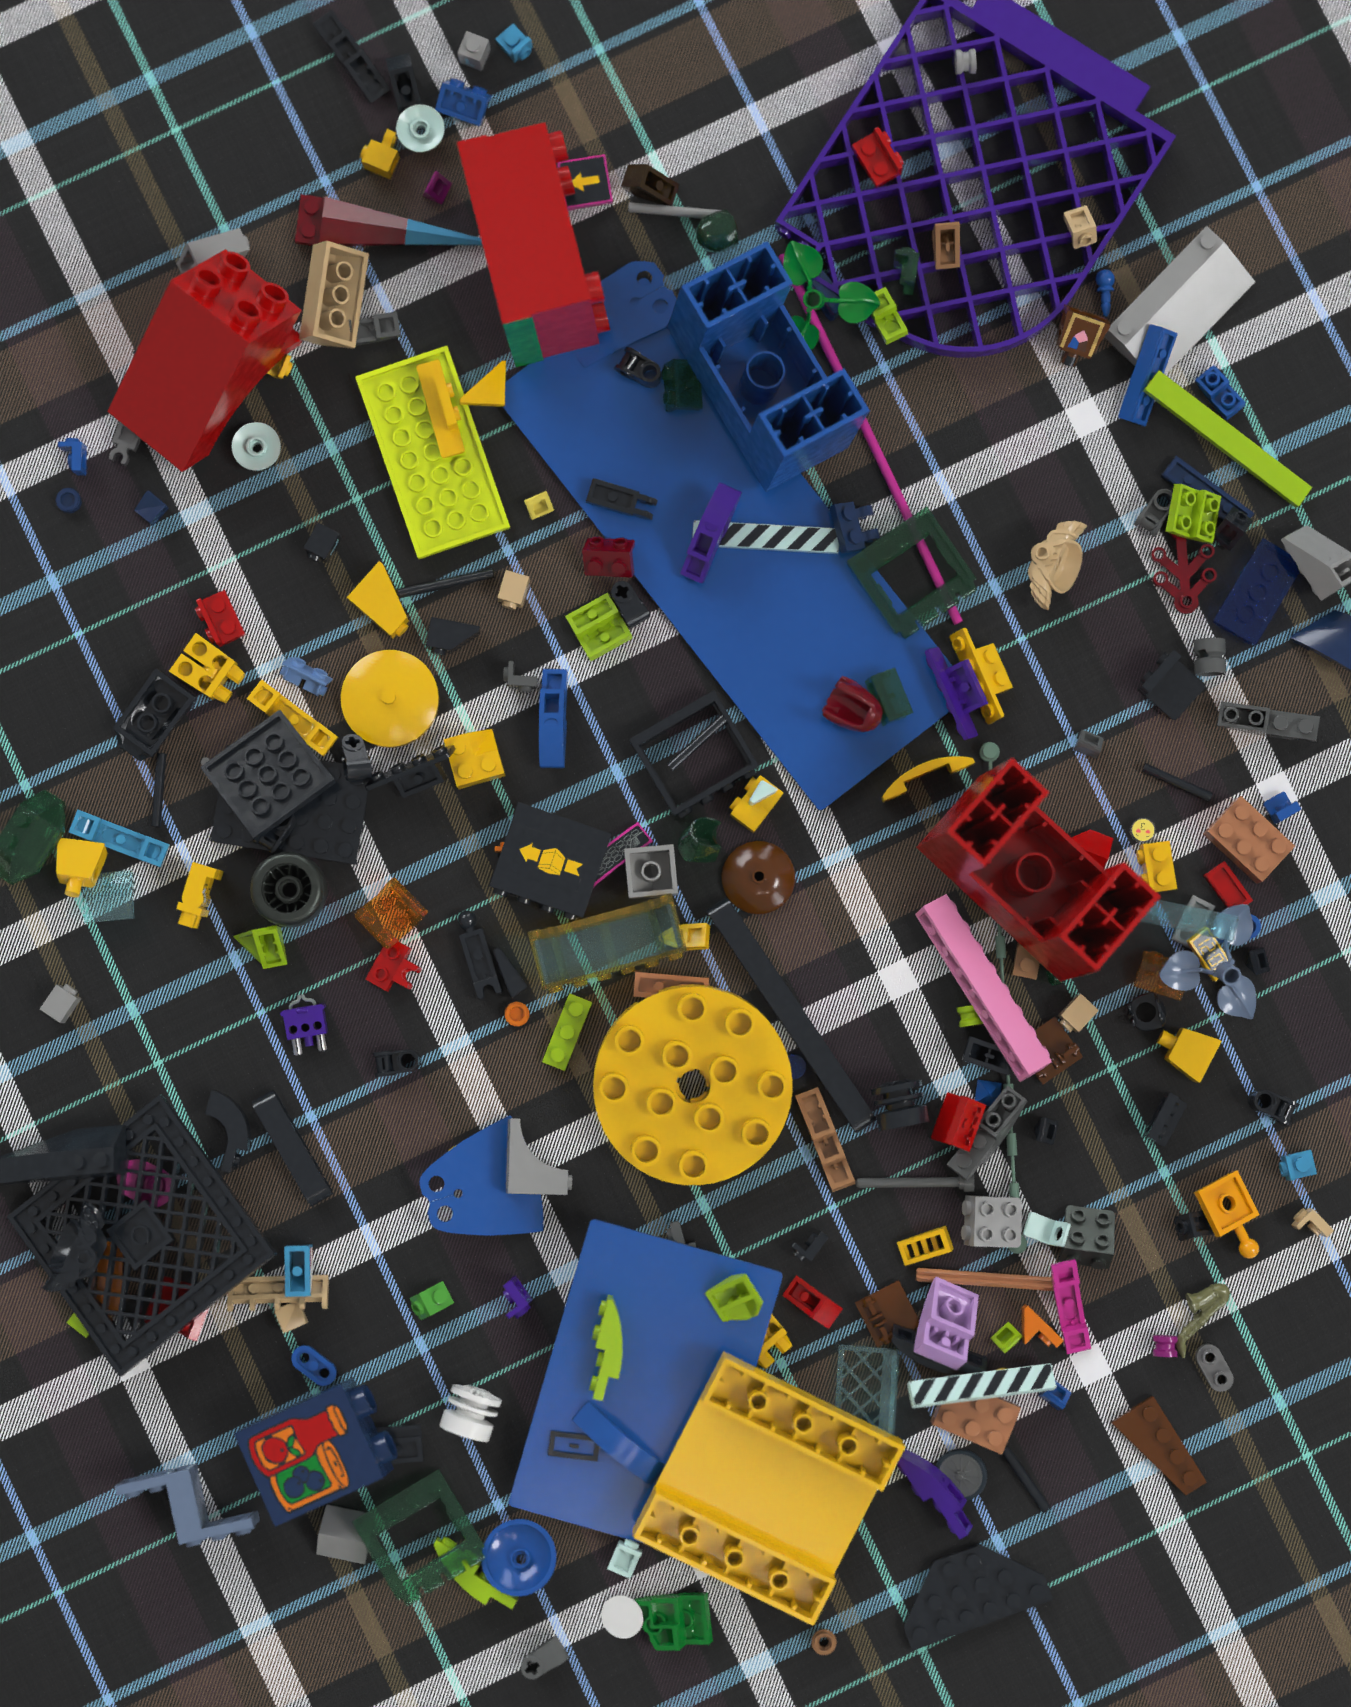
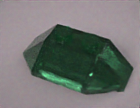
[0,790,65,885]

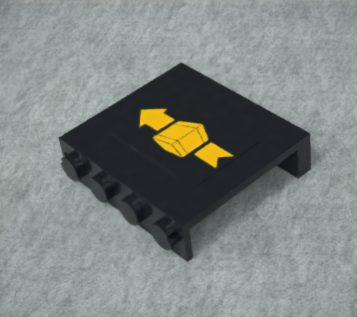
[490,802,611,921]

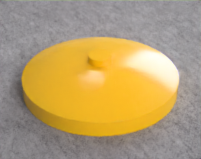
[341,650,439,748]

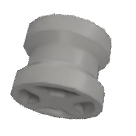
[954,49,976,75]

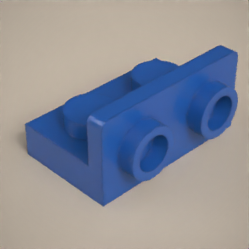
[435,78,492,126]

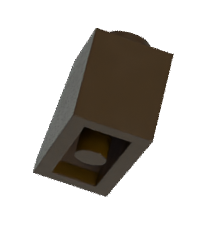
[620,164,680,206]

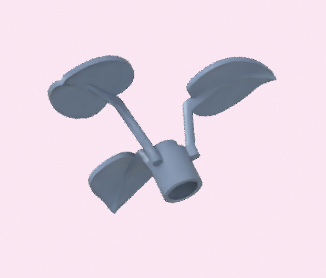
[1159,904,1256,1019]

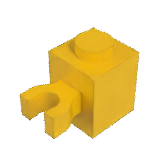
[360,129,400,179]

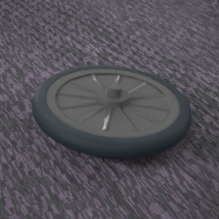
[936,1449,987,1500]

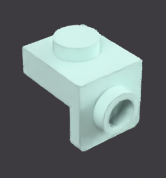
[607,1539,642,1579]

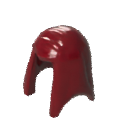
[822,676,883,733]

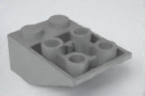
[1281,525,1351,601]

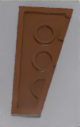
[1111,1396,1207,1495]

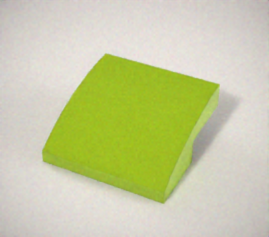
[565,592,633,662]

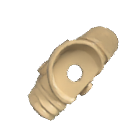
[1028,521,1087,610]

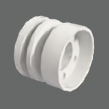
[439,1384,502,1442]

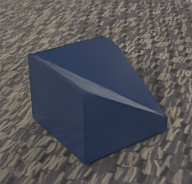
[134,490,169,526]

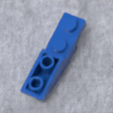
[539,669,568,768]

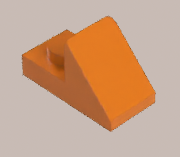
[1022,1304,1064,1347]

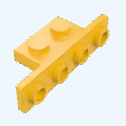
[416,360,465,458]
[949,628,1013,724]

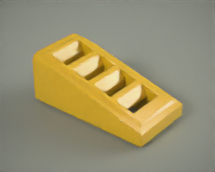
[897,1226,953,1266]

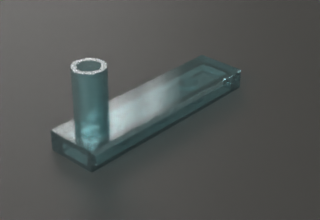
[1140,900,1239,942]

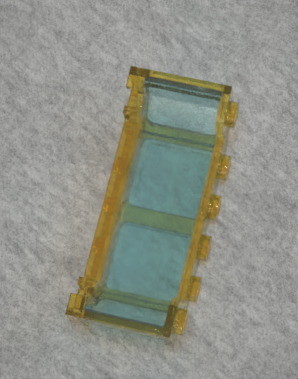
[527,893,687,994]

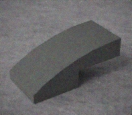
[349,312,401,345]

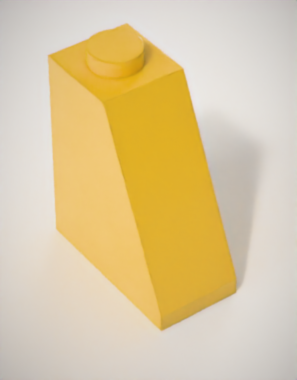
[347,561,409,639]

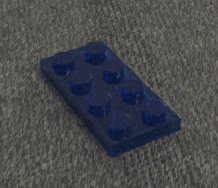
[1212,538,1300,647]

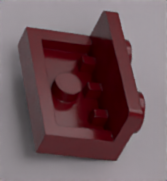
[582,536,635,578]

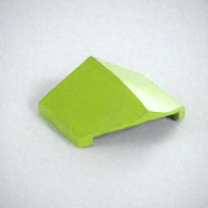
[705,1273,763,1322]

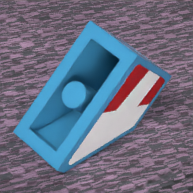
[284,1244,313,1297]

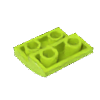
[1166,484,1221,544]

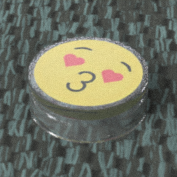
[1130,818,1156,843]

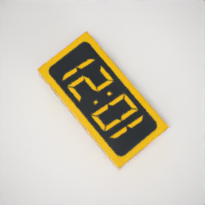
[1186,927,1228,981]

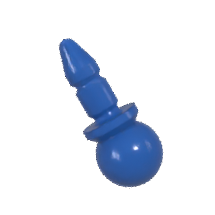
[1095,269,1115,317]

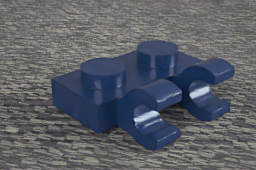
[829,502,880,554]

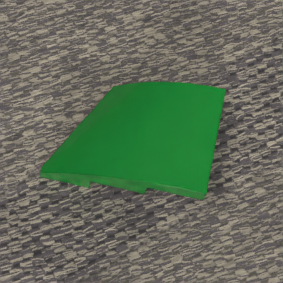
[633,1592,713,1651]

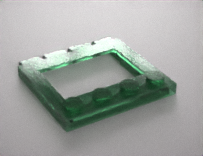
[846,507,977,639]
[352,1469,486,1607]

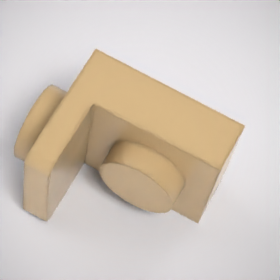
[1063,205,1097,249]
[1291,1208,1334,1237]

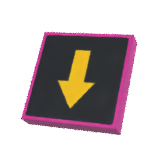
[558,154,613,211]

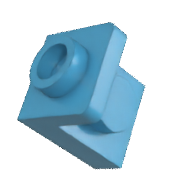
[495,23,533,63]
[1279,1150,1317,1181]

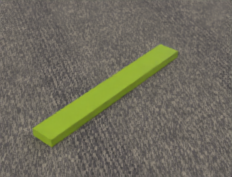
[1143,370,1312,508]

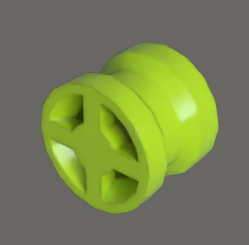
[957,1005,983,1027]

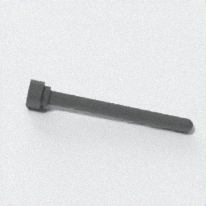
[855,1174,974,1192]

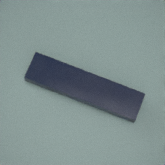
[1161,456,1254,521]

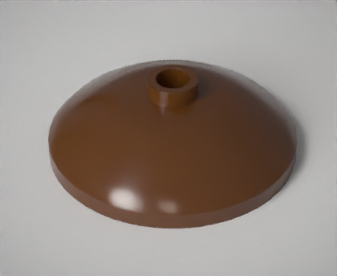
[722,841,795,914]

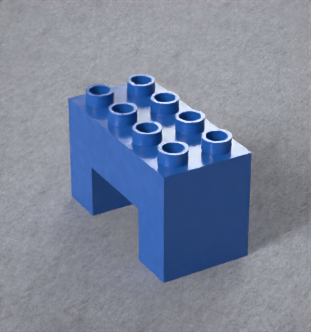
[667,241,870,492]

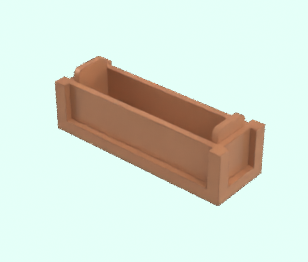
[633,971,709,998]

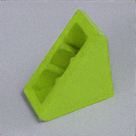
[233,925,287,969]

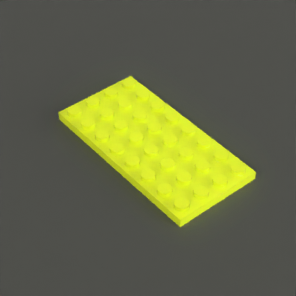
[355,346,510,560]

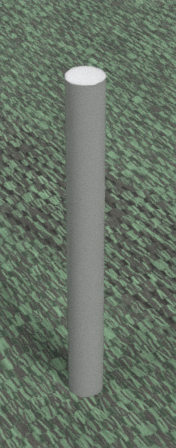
[628,202,725,220]

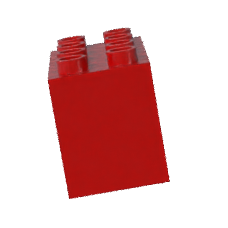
[916,758,1161,982]

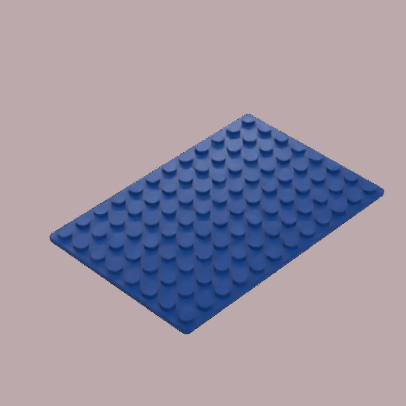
[509,1219,783,1544]

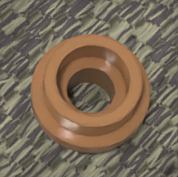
[811,1629,836,1655]

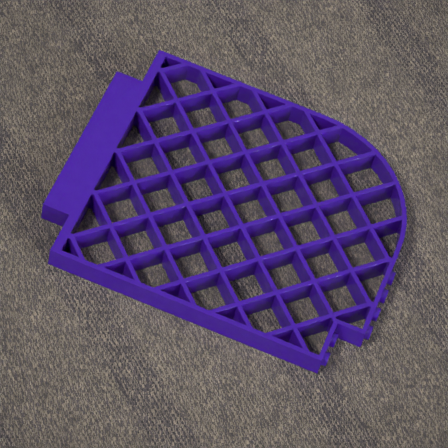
[775,0,1176,358]

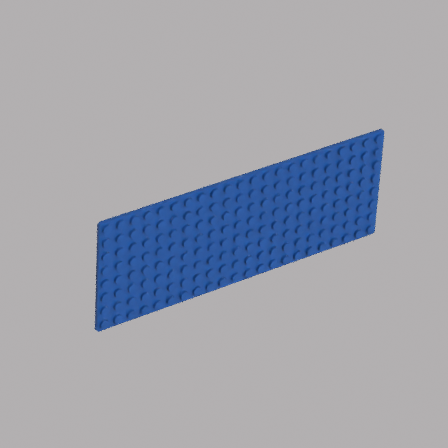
[503,278,952,810]

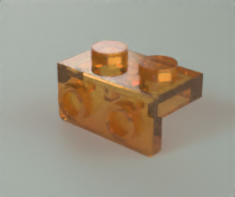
[1134,951,1184,1001]

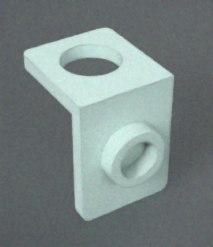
[1023,1212,1071,1247]

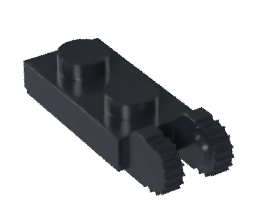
[586,478,658,520]

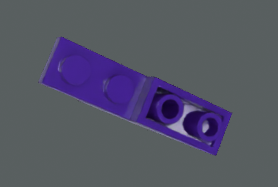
[680,482,742,584]
[897,1449,973,1540]

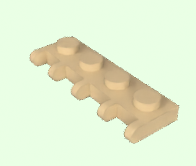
[227,1275,329,1312]

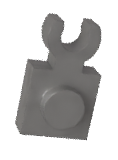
[109,422,141,466]

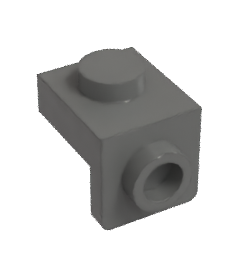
[503,661,538,693]

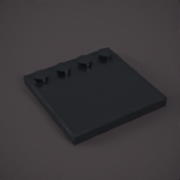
[200,710,336,841]

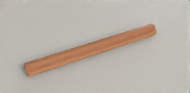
[916,1268,1053,1291]

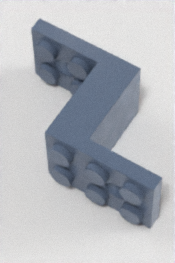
[115,1463,260,1547]

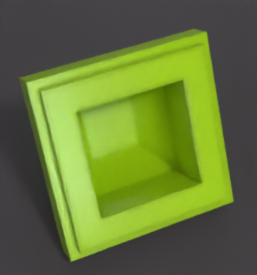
[990,1322,1023,1353]

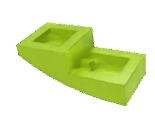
[871,287,908,345]

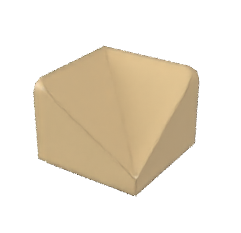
[274,1302,308,1333]

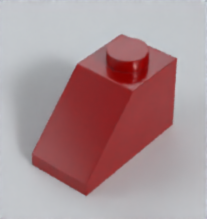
[782,1275,843,1329]

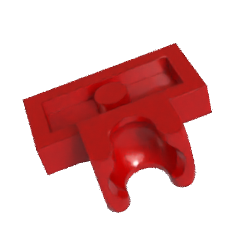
[365,936,422,992]

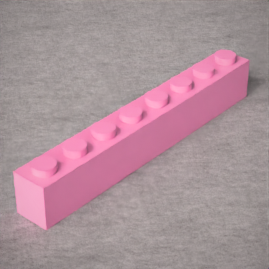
[915,894,1052,1082]

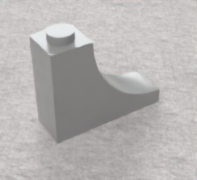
[506,1118,572,1195]

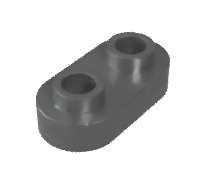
[1195,1344,1234,1392]

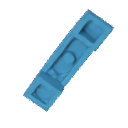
[69,810,170,868]

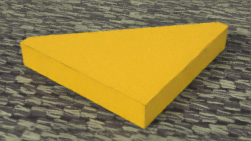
[459,360,506,407]

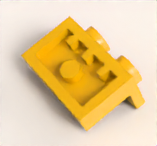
[1136,841,1177,892]

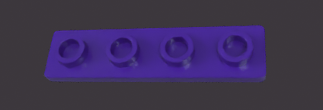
[925,647,989,740]

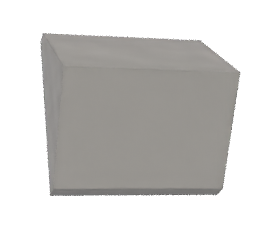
[316,1504,376,1564]

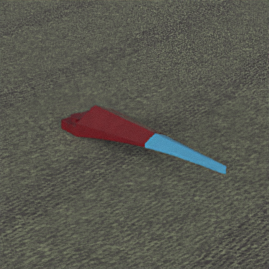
[295,194,483,247]

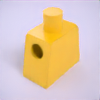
[56,837,108,898]
[1157,1028,1222,1083]

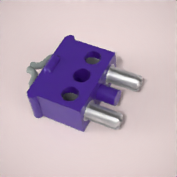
[280,994,328,1055]

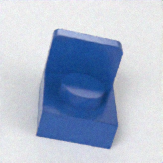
[58,438,87,475]
[1263,792,1302,824]

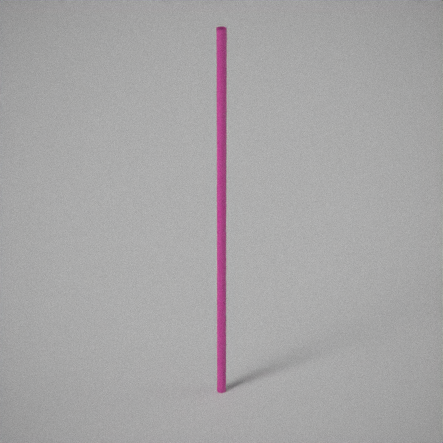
[779,253,963,625]

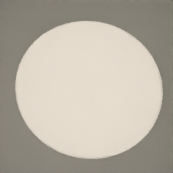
[601,1595,643,1639]

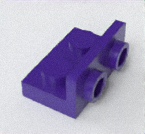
[503,1275,533,1319]

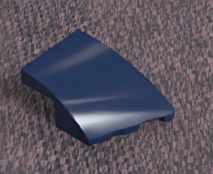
[1289,610,1351,672]

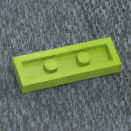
[542,993,592,1071]

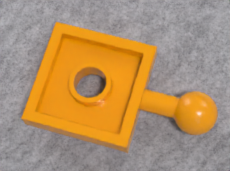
[1194,1170,1259,1259]

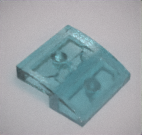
[83,870,135,923]

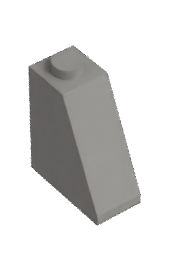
[176,228,250,274]

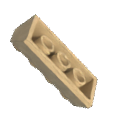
[299,241,369,348]

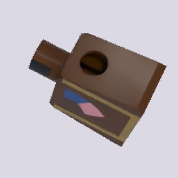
[1056,304,1111,367]

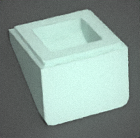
[748,780,778,806]

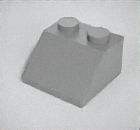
[624,844,678,898]

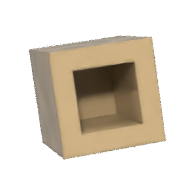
[498,570,530,610]
[1058,994,1099,1033]

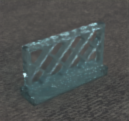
[835,1344,900,1436]

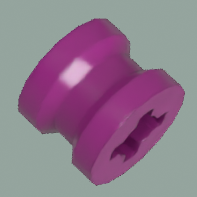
[1153,1335,1178,1357]

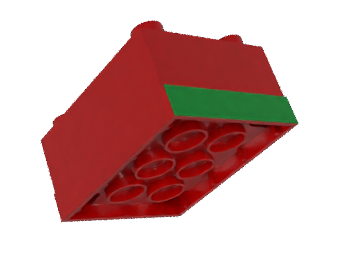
[457,122,610,367]

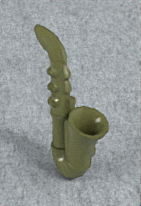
[1176,1283,1230,1358]

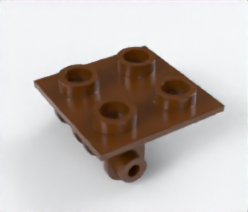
[1035,1016,1083,1085]
[855,1280,919,1347]

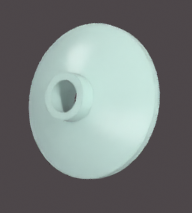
[396,105,445,152]
[232,422,281,471]

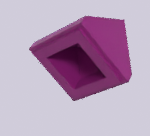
[423,171,452,205]

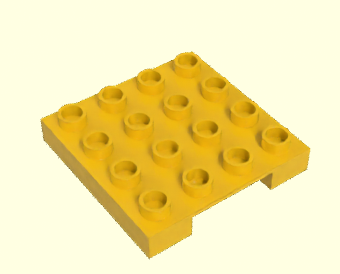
[632,1351,905,1626]

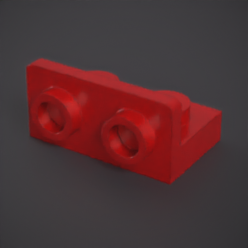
[851,127,904,188]
[195,590,246,647]

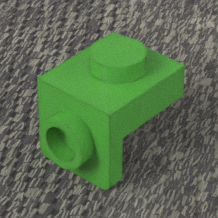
[410,1281,454,1320]

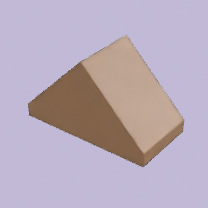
[932,222,960,270]

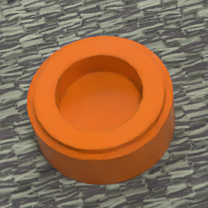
[505,1002,530,1027]

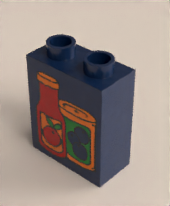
[234,1377,398,1527]

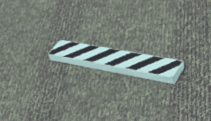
[693,520,839,554]
[907,1363,1057,1408]

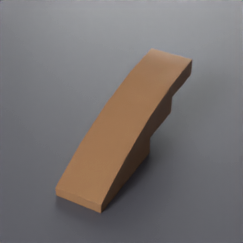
[795,1087,856,1192]

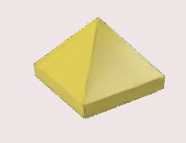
[524,491,554,520]

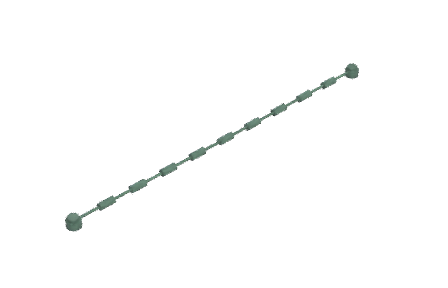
[979,742,1027,1254]

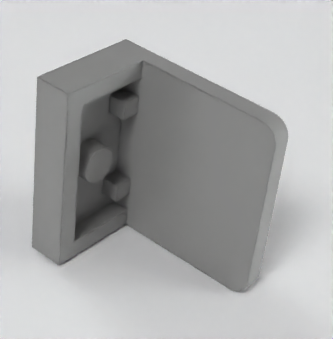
[961,1195,1022,1248]

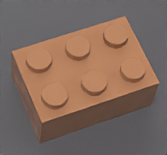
[1203,796,1295,884]
[930,1397,1021,1454]

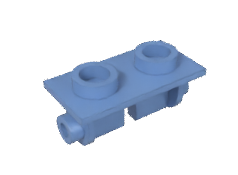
[280,657,333,696]

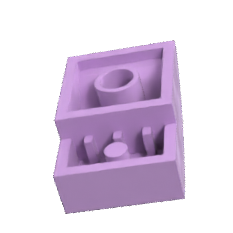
[913,1277,979,1370]

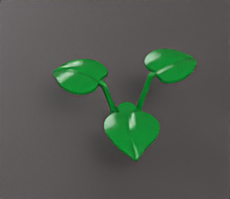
[783,241,880,350]

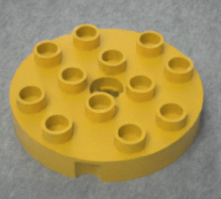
[593,984,792,1185]

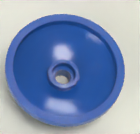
[481,1519,557,1596]

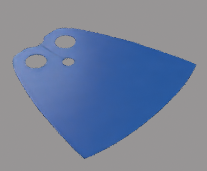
[419,1115,543,1235]

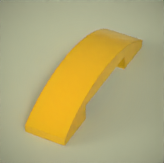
[247,679,339,757]
[881,756,975,802]

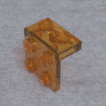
[354,877,428,949]

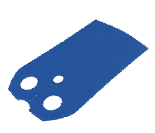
[573,261,677,368]

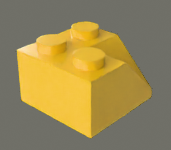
[443,729,506,789]

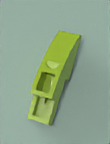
[589,1294,623,1401]
[434,1536,518,1609]

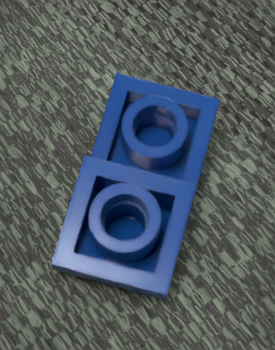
[1195,365,1246,421]

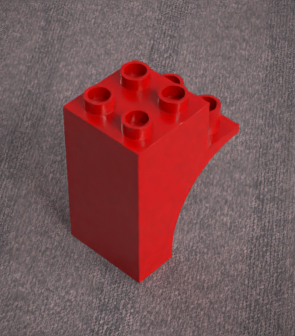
[107,249,303,472]

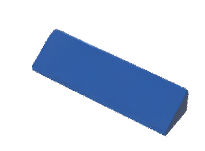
[1118,324,1178,426]

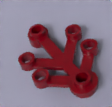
[1150,533,1217,614]

